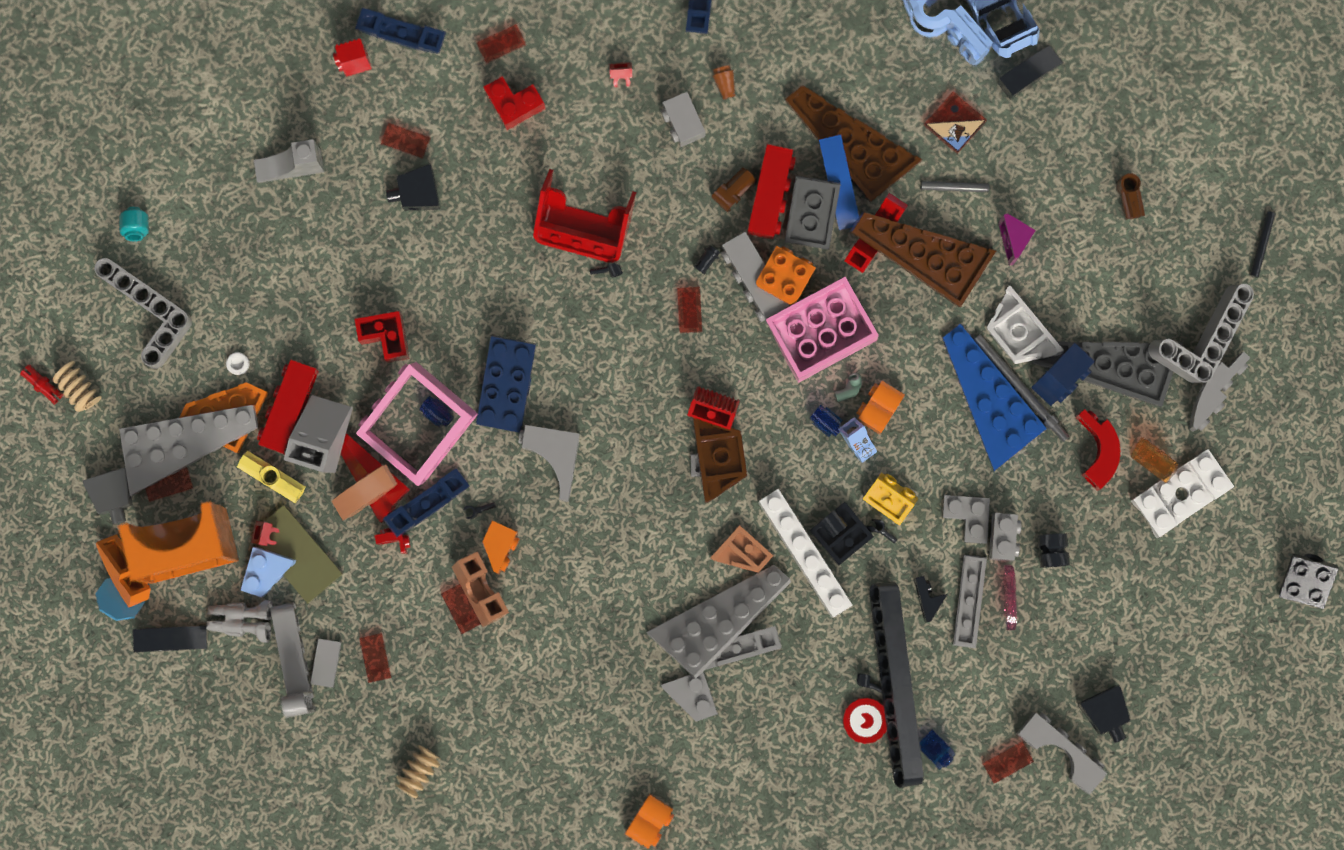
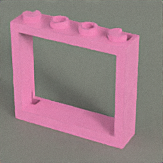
[356,362,478,486]

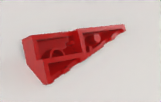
[340,433,410,523]

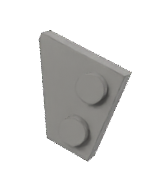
[661,672,718,721]

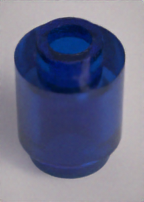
[419,396,454,428]
[809,405,843,438]

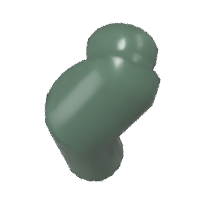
[834,373,862,402]

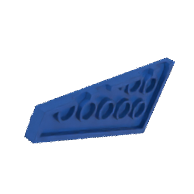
[942,324,1047,472]

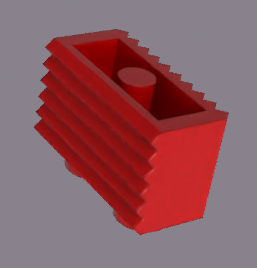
[333,38,372,77]
[687,386,740,430]

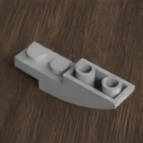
[1189,352,1250,432]

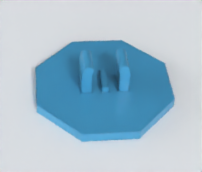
[95,578,145,621]

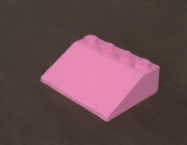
[766,277,879,383]

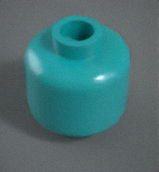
[119,206,149,242]

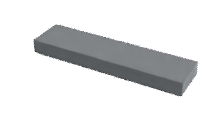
[953,555,987,648]

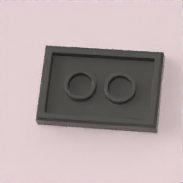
[785,175,841,250]

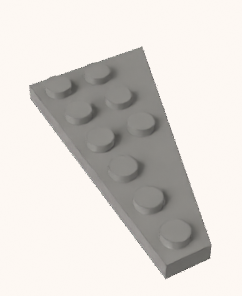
[647,565,791,679]

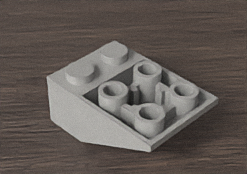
[284,395,353,473]

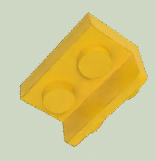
[863,472,918,526]

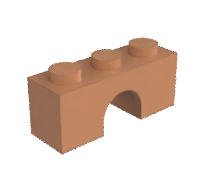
[452,552,509,627]

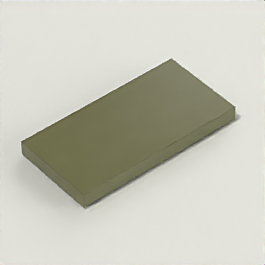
[249,505,343,604]

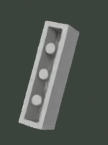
[720,232,790,325]

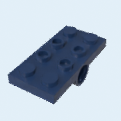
[476,335,537,433]

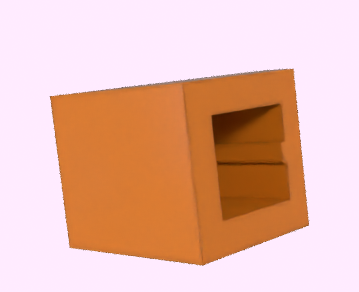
[483,521,520,574]

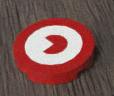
[843,698,887,744]

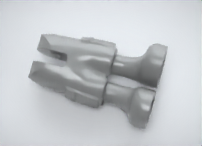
[206,600,273,643]

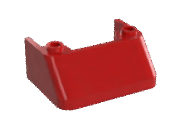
[533,169,637,263]

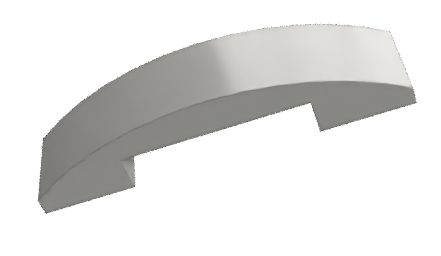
[705,626,782,670]

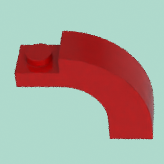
[844,193,908,273]
[1075,409,1121,491]

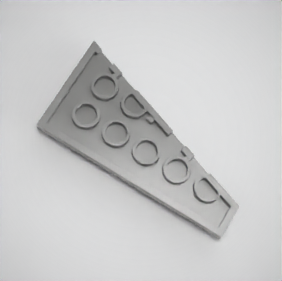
[119,405,258,496]

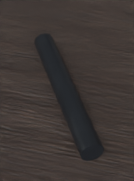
[1250,211,1276,278]

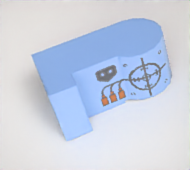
[838,417,877,463]

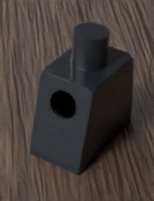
[386,164,440,211]
[1077,685,1130,743]

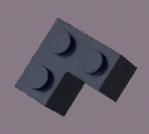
[1031,343,1095,406]

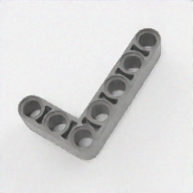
[95,258,192,369]
[1148,284,1254,383]
[271,602,316,717]

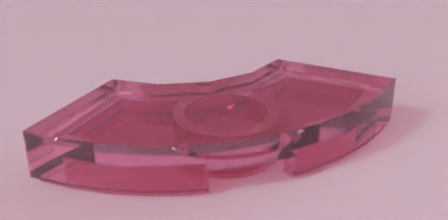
[1003,565,1017,630]

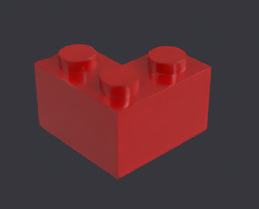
[483,76,546,130]
[354,311,410,363]

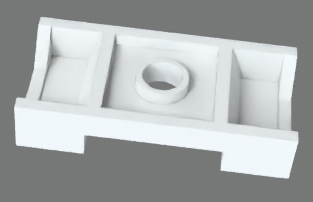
[1131,449,1234,538]

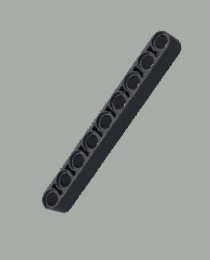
[869,582,924,788]

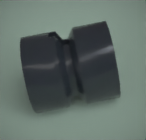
[1037,533,1070,568]

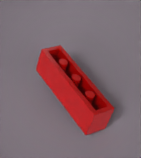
[747,144,796,240]
[257,360,319,455]

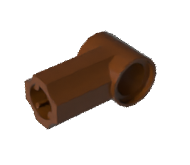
[711,167,757,213]
[1116,173,1145,220]

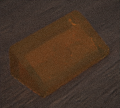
[1131,437,1178,483]

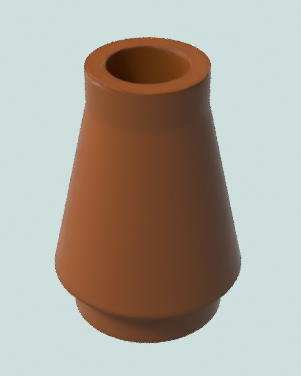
[712,65,736,100]

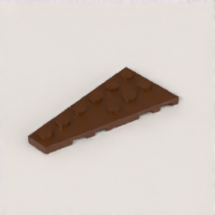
[785,85,923,203]
[850,212,996,307]

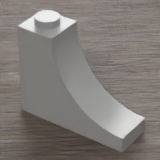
[254,139,324,183]
[518,425,580,502]

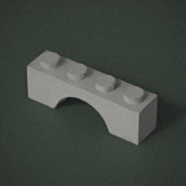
[1016,712,1107,795]

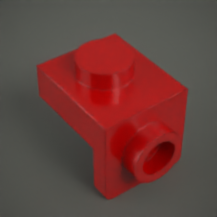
[374,528,411,554]

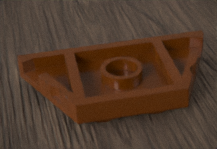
[692,418,747,503]

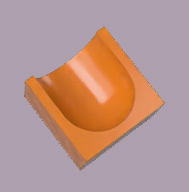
[118,502,239,584]

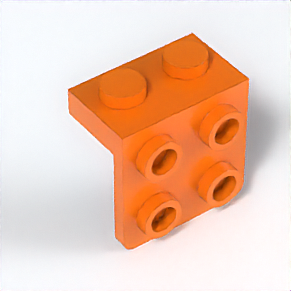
[756,245,816,306]

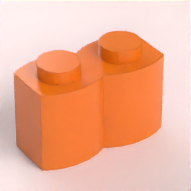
[856,381,905,435]
[625,794,675,849]

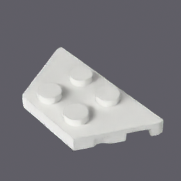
[987,286,1064,364]

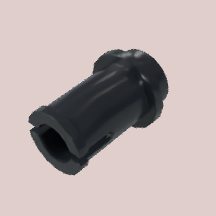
[693,245,720,275]

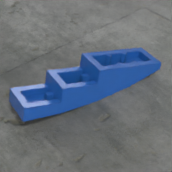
[819,135,859,230]

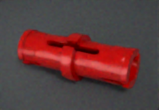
[20,364,64,405]

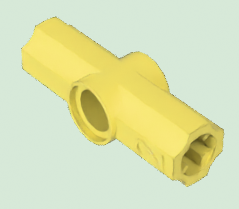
[237,451,306,503]

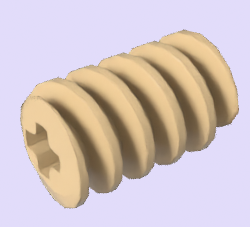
[53,361,102,412]
[395,745,442,798]

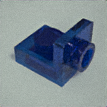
[919,730,955,770]

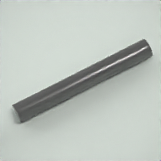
[921,181,989,192]

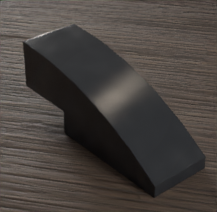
[997,45,1063,100]
[132,626,207,653]

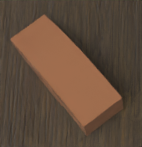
[332,465,397,520]

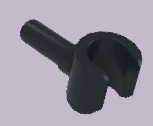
[590,263,623,278]
[463,502,496,519]
[867,519,897,543]
[857,673,882,693]

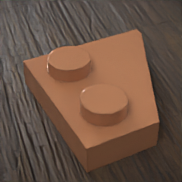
[711,525,773,573]

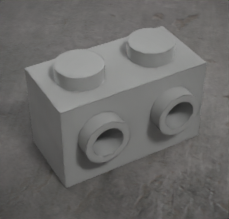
[660,92,705,147]
[989,513,1021,562]

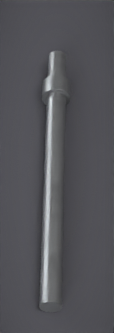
[974,334,1070,442]

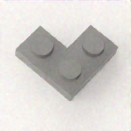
[942,495,990,544]

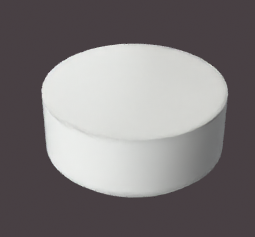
[226,352,250,375]

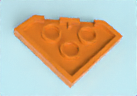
[179,382,268,454]

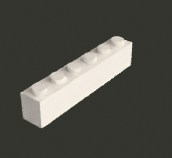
[758,489,852,618]

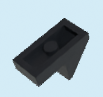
[914,576,948,623]

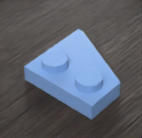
[241,546,296,597]

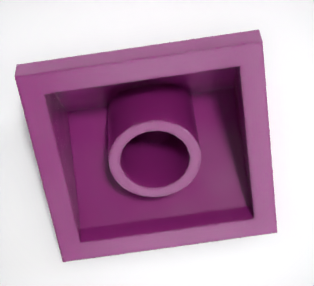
[998,214,1036,266]

